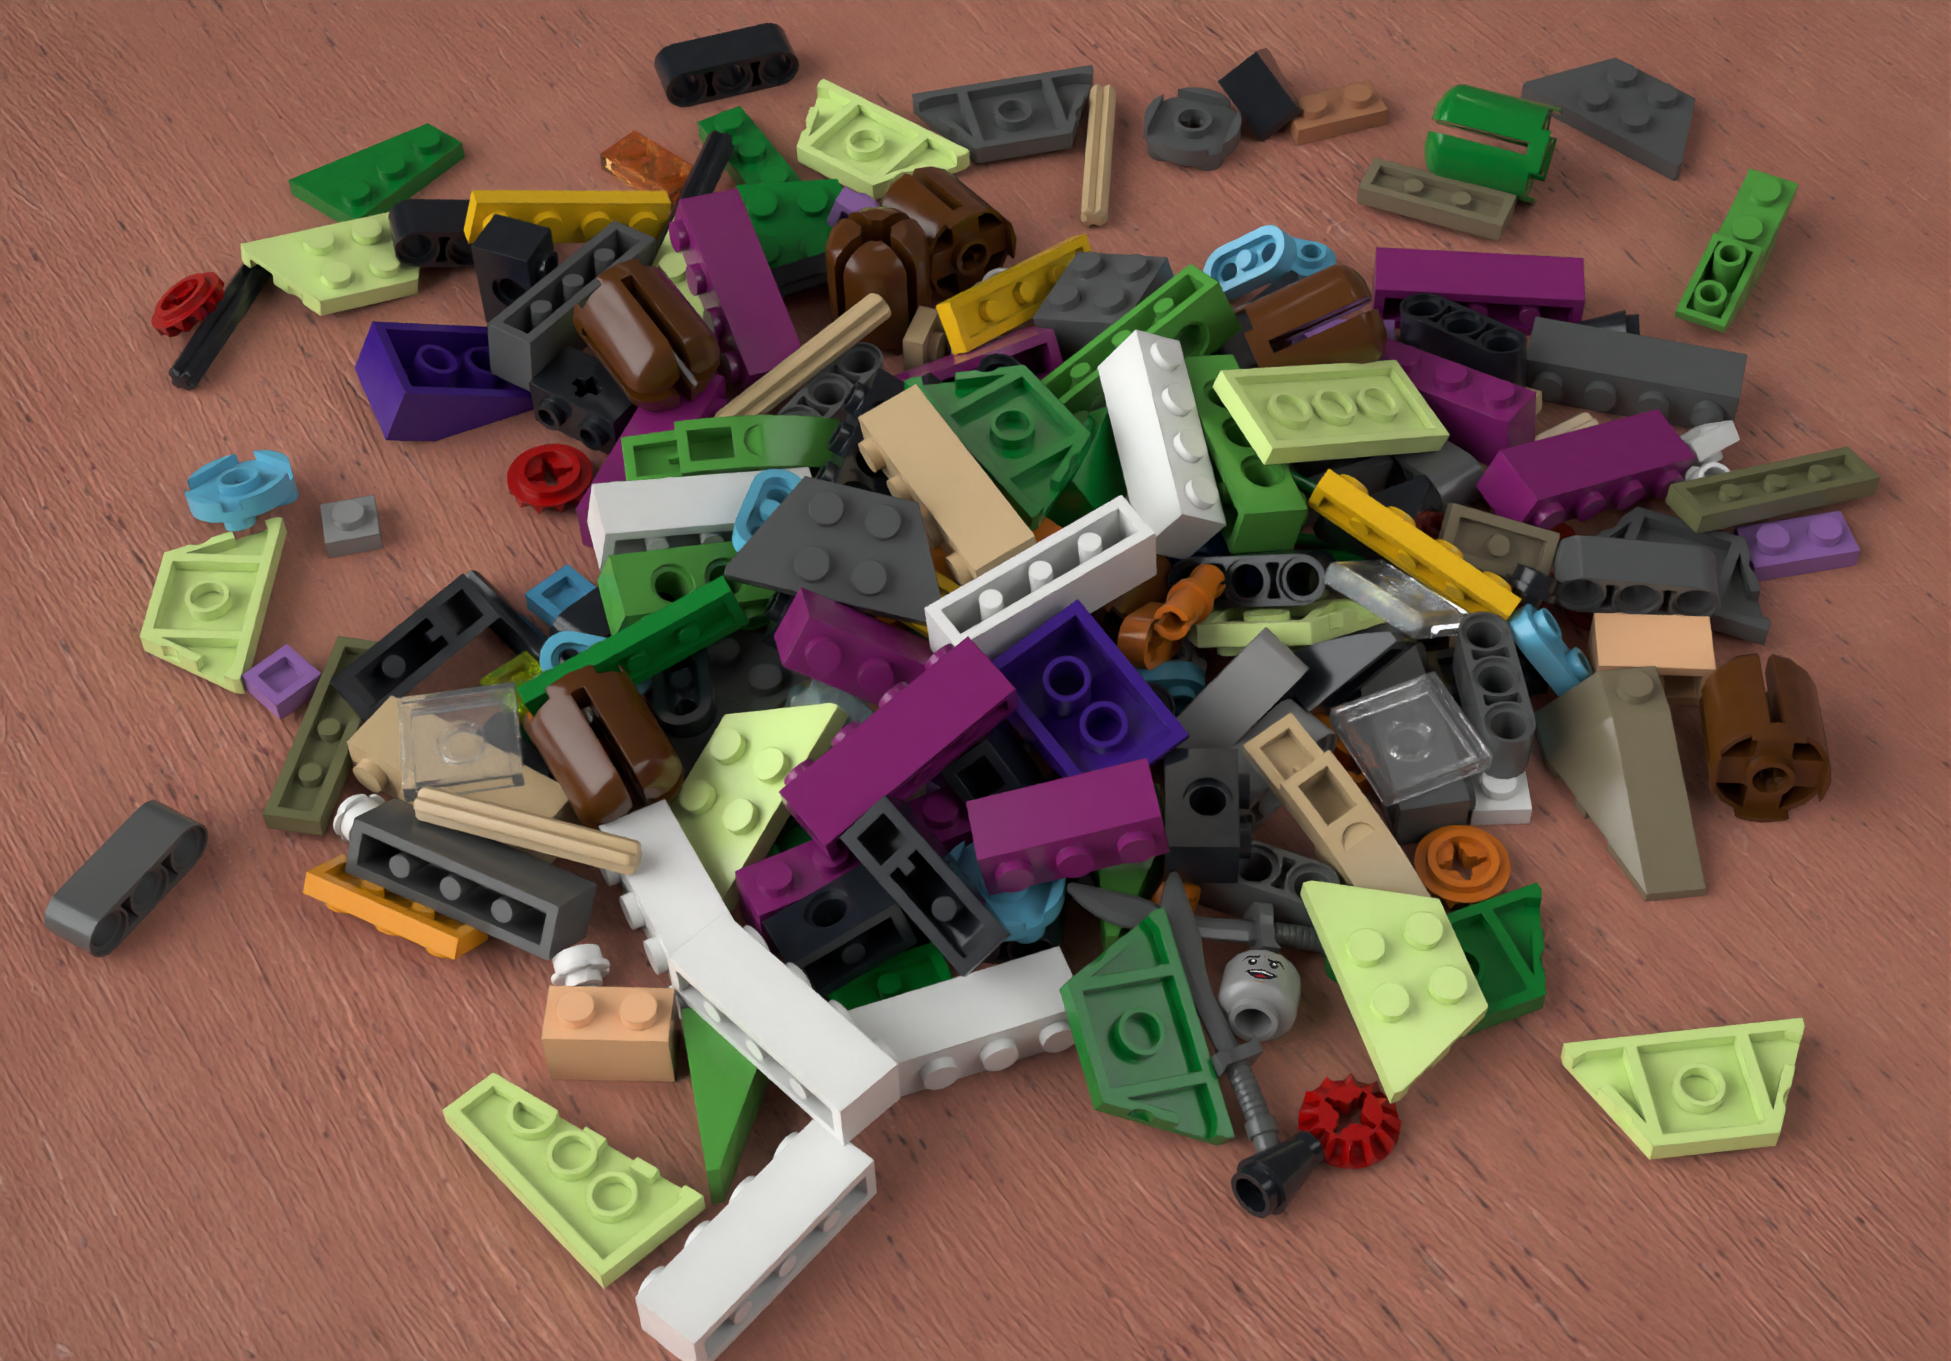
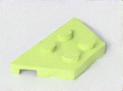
[796,79,970,200]
[241,212,421,316]
[140,517,287,694]
[1185,598,1388,656]
[669,703,849,912]
[1300,880,1489,1104]
[1560,1018,1805,1160]

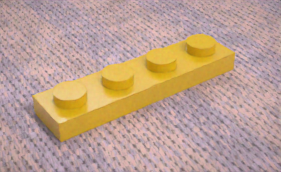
[464,190,671,243]
[936,233,1092,355]
[1307,469,1521,621]

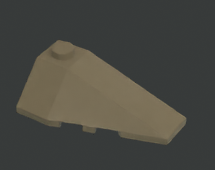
[1534,666,1706,902]

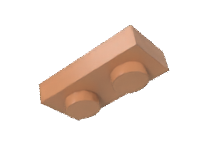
[1285,80,1389,146]

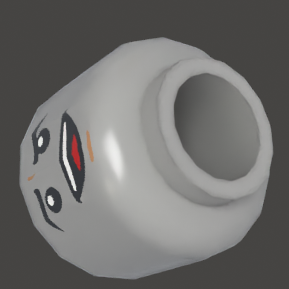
[1216,950,1302,1042]

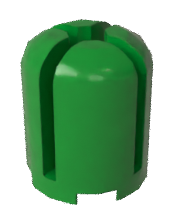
[1424,84,1562,205]

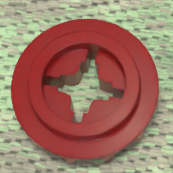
[152,272,225,337]
[507,444,593,515]
[1298,1073,1402,1169]

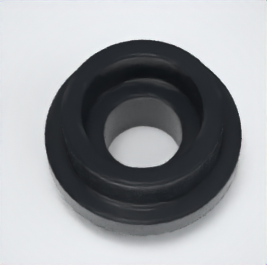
[1504,563,1560,610]

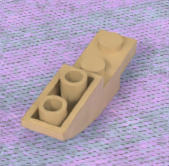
[1242,712,1431,897]

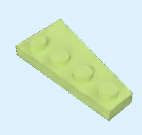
[443,1072,706,1289]

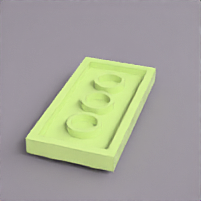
[1212,360,1450,465]

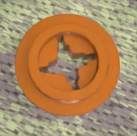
[1414,825,1511,909]

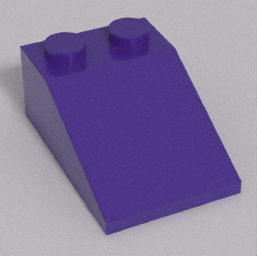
[354,321,534,441]
[992,599,1189,778]

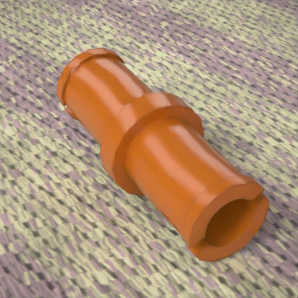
[1153,564,1226,641]

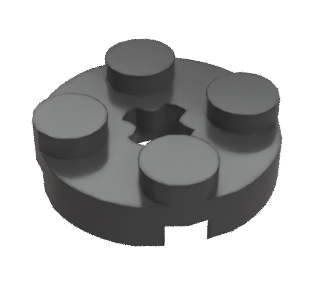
[1144,87,1242,171]

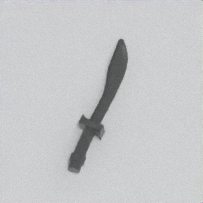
[1160,871,1280,1153]
[1067,882,1326,957]

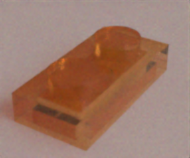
[600,130,693,211]

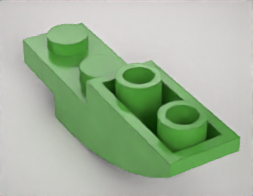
[1675,168,1798,333]
[621,415,840,481]

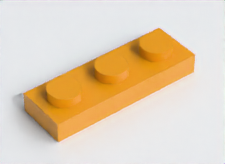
[303,854,488,960]

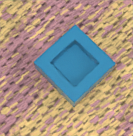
[525,564,596,627]

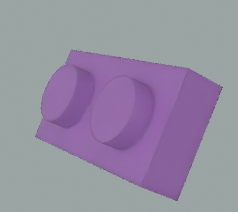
[1734,511,1861,581]

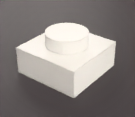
[1680,420,1740,467]
[1464,764,1532,825]

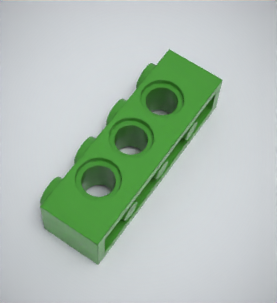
[1041,264,1242,414]
[1184,354,1308,554]
[597,541,775,636]

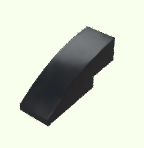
[1250,631,1418,729]

